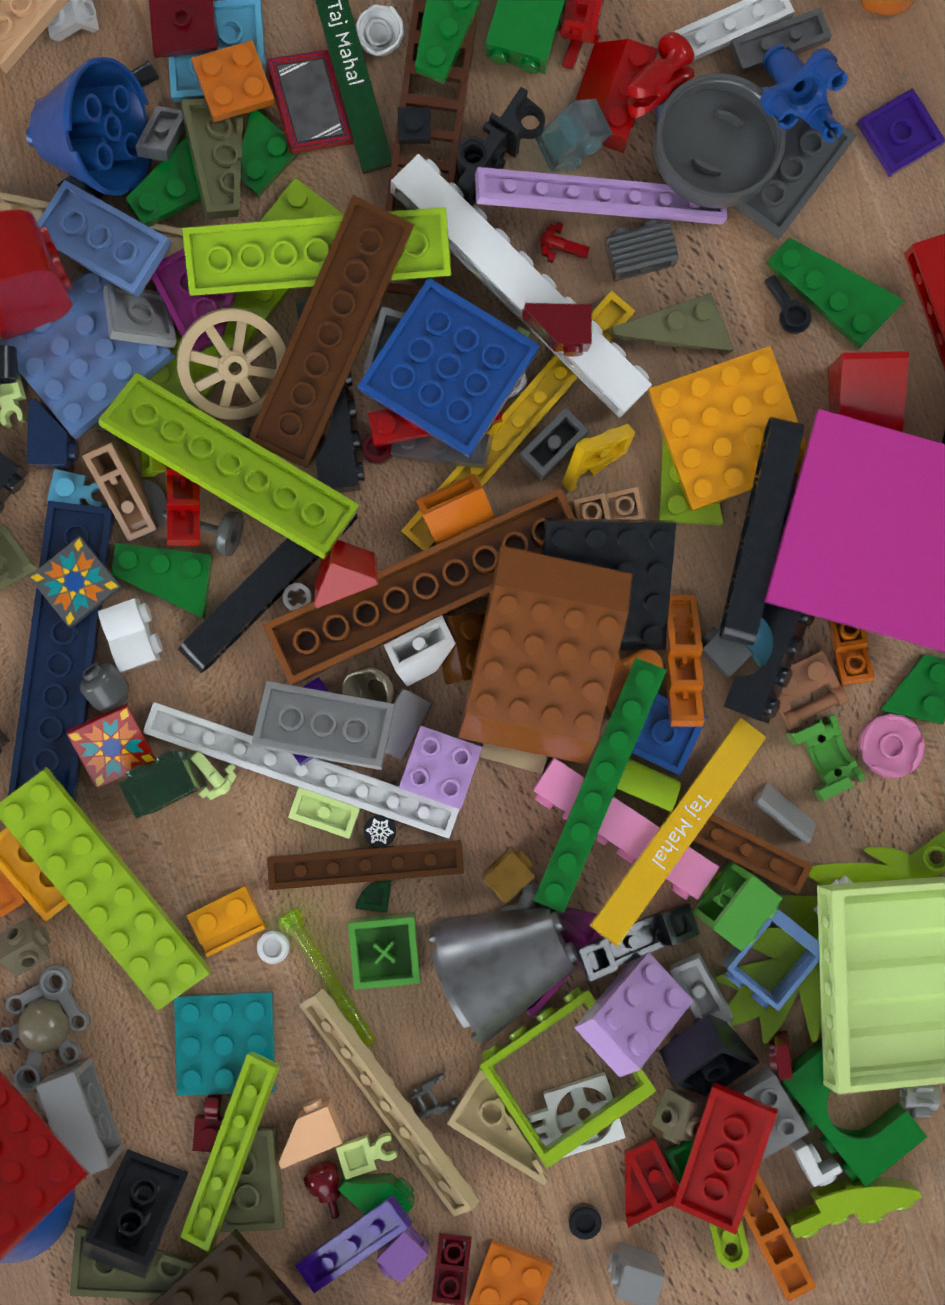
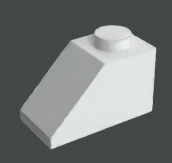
[384,615,456,686]

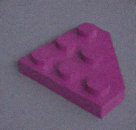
[151,223,237,352]

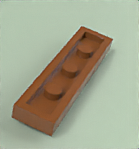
[693,814,813,895]

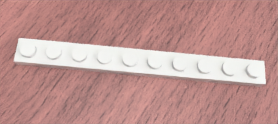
[143,702,459,839]

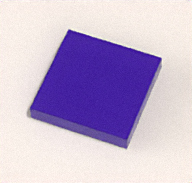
[856,88,945,177]

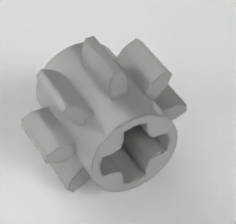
[900,1085,940,1118]

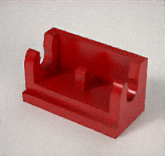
[560,0,604,44]

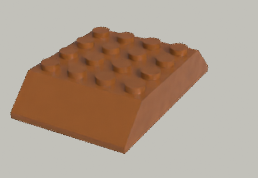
[458,546,632,764]

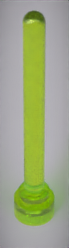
[276,907,375,1046]

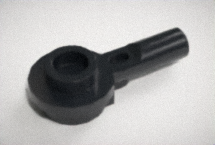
[764,275,812,334]

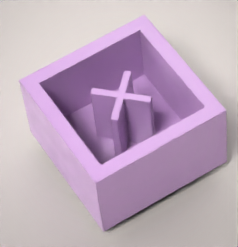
[399,725,482,809]

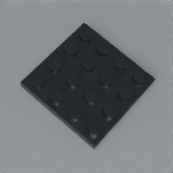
[542,518,677,650]

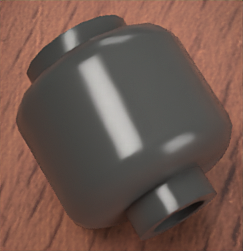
[79,663,129,711]

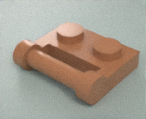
[778,650,849,731]

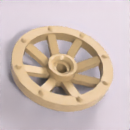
[177,308,286,420]

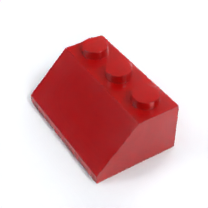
[564,39,658,153]

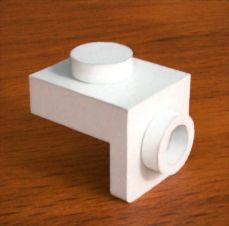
[48,0,99,41]

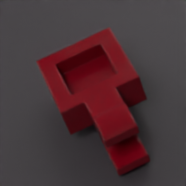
[192,1094,224,1152]

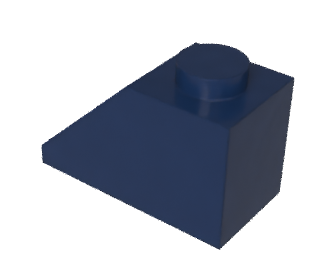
[27,399,79,470]

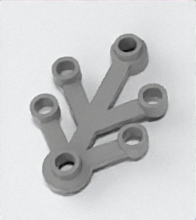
[0,965,91,1092]

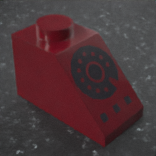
[522,303,592,357]

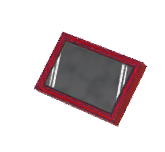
[266,50,353,154]

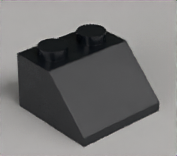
[659,1014,760,1098]

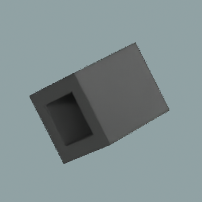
[701,627,753,677]

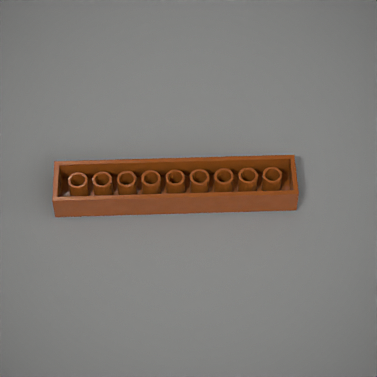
[263,488,575,685]

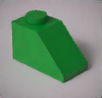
[338,1173,415,1214]

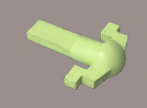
[190,750,237,800]

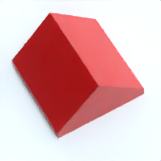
[314,539,378,608]

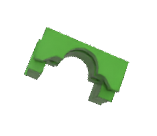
[785,714,866,802]

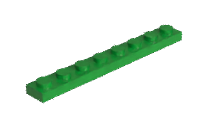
[534,657,667,913]

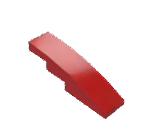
[166,466,200,546]

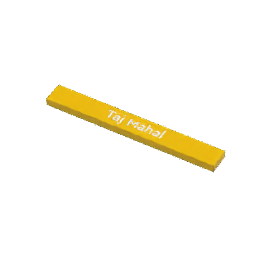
[589,718,767,946]

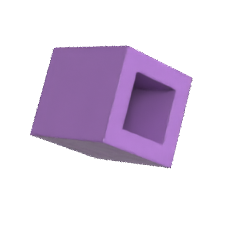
[377,1225,429,1283]

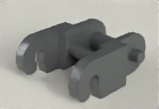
[409,1073,459,1119]

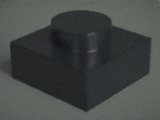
[398,107,431,144]

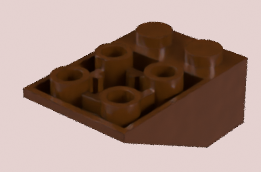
[442,611,486,685]

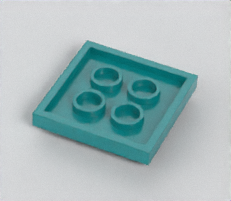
[174,991,276,1096]

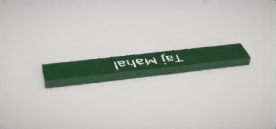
[315,0,392,174]

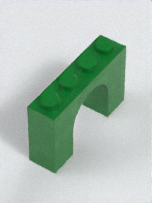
[776,1037,927,1187]

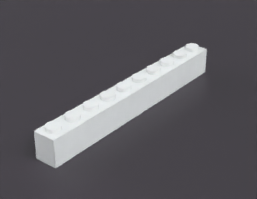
[390,154,652,418]

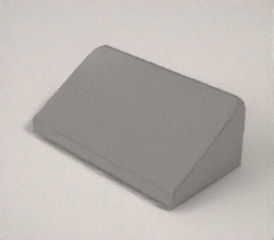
[386,688,432,760]
[752,783,816,844]

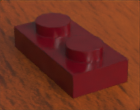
[769,1030,792,1080]

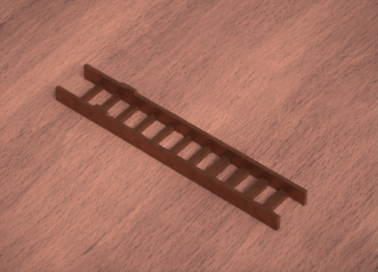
[372,0,478,323]

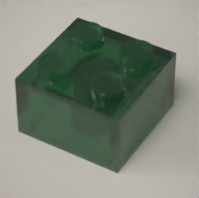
[118,749,208,819]

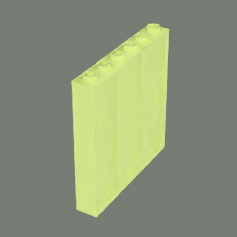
[817,877,945,1094]

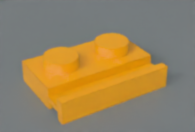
[186,885,267,957]

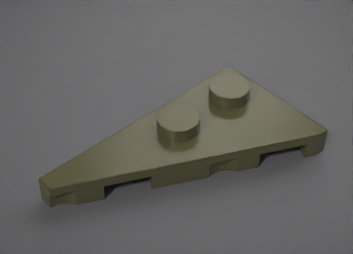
[608,293,734,354]

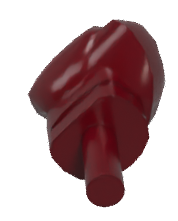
[304,1162,341,1219]

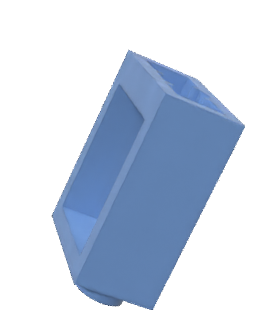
[722,909,820,1011]

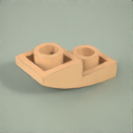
[574,487,646,520]

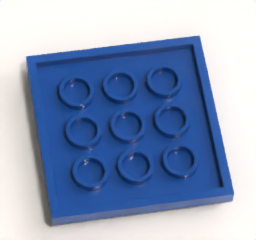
[357,277,540,458]

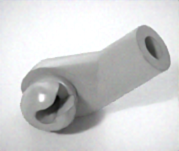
[501,881,539,911]

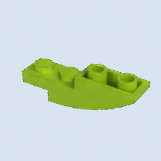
[784,1177,922,1239]

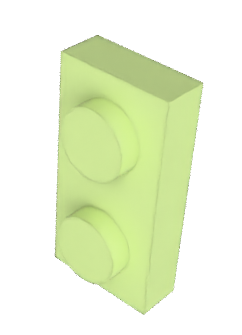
[288,787,361,839]

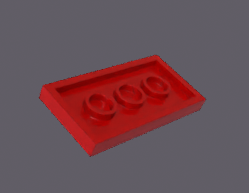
[673,1083,779,1235]

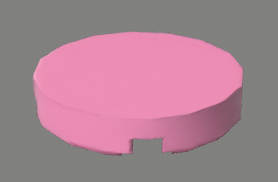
[858,714,925,778]

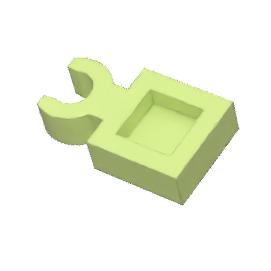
[0,371,28,428]
[336,1133,398,1180]

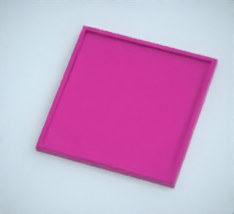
[764,409,945,653]

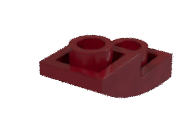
[432,1233,472,1305]

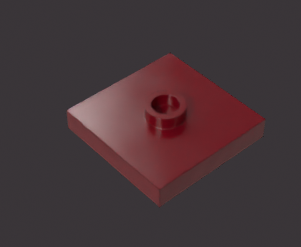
[149,0,219,58]

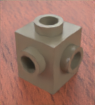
[0,917,51,977]
[652,1088,707,1144]

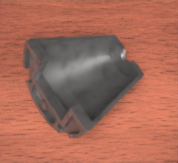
[429,906,579,1043]

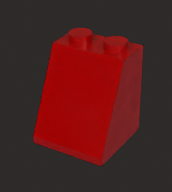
[827,351,909,432]

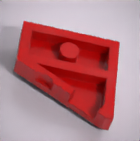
[624,1136,679,1228]

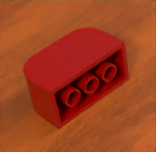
[0,209,72,340]

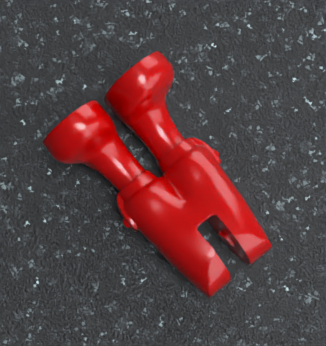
[628,32,694,118]

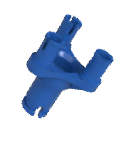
[760,44,848,142]

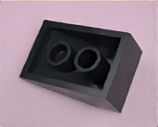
[83,1149,188,1279]

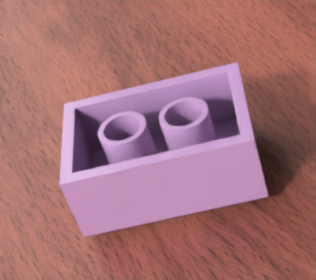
[574,952,693,1077]

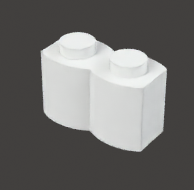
[98,598,163,673]

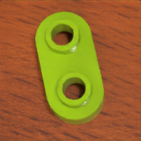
[708,1220,749,1269]

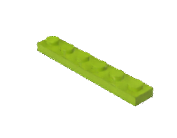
[180,1051,281,1252]

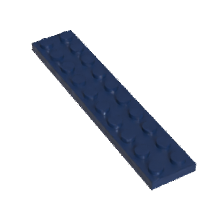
[8,501,114,802]

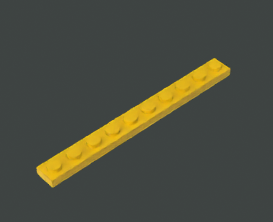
[401,290,636,551]

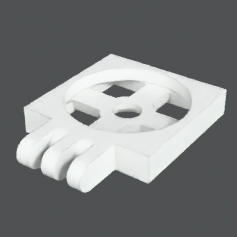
[527,1072,626,1158]

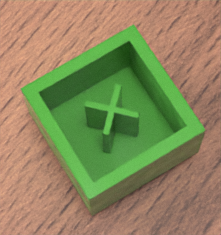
[691,860,783,952]
[348,912,422,990]

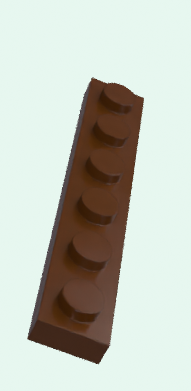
[267,840,464,890]

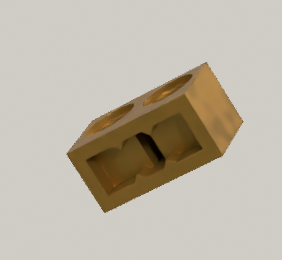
[483,847,535,904]

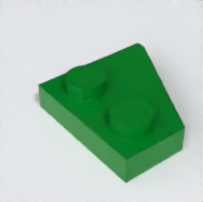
[880,654,945,724]

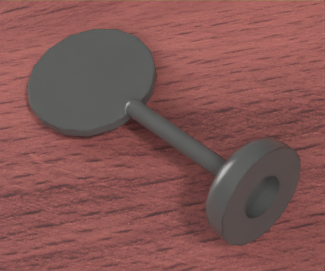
[114,479,244,556]

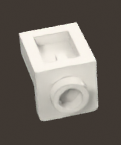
[789,1138,842,1187]

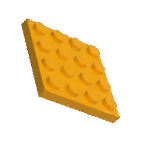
[647,346,807,512]

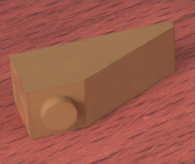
[82,435,158,542]

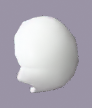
[355,4,404,56]

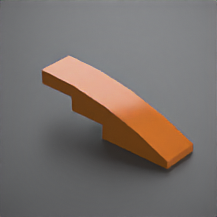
[664,595,705,727]
[743,1173,817,1302]

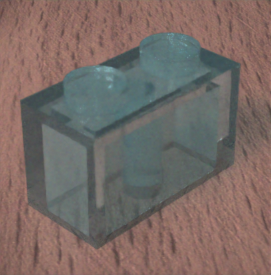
[535,99,612,173]

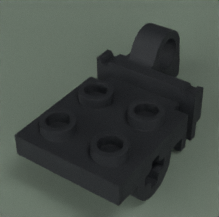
[457,87,545,206]

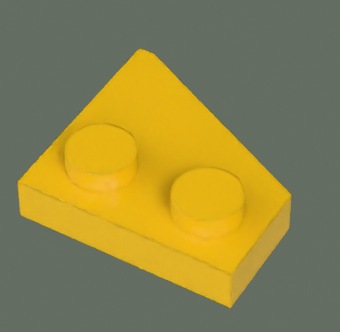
[562,424,635,492]

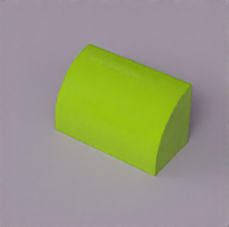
[617,759,681,812]

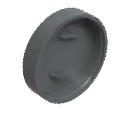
[652,73,786,208]

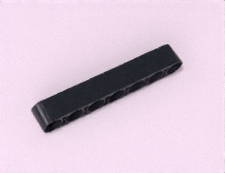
[719,417,804,646]
[178,514,358,673]

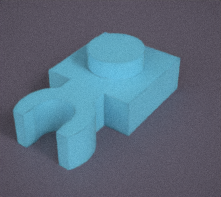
[47,469,105,508]

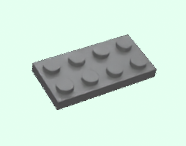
[252,681,395,770]

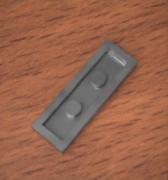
[730,7,832,74]
[391,434,492,469]

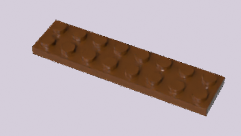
[248,195,415,468]

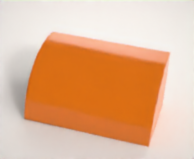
[415,473,495,545]

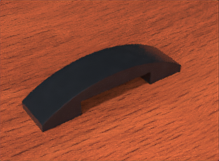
[577,903,700,982]

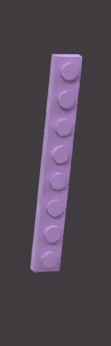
[475,167,727,225]

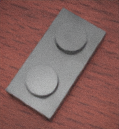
[136,106,185,161]

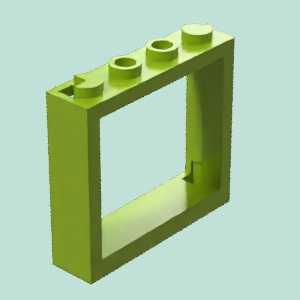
[479,987,657,1169]

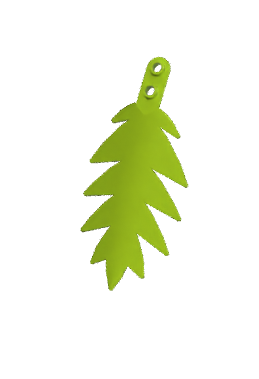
[715,830,945,1044]

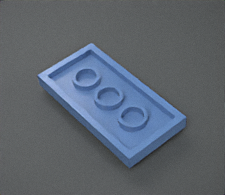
[37,180,172,298]

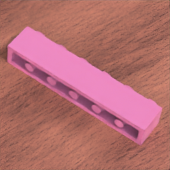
[532,758,719,900]

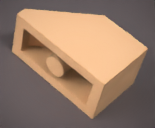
[279,1098,345,1169]

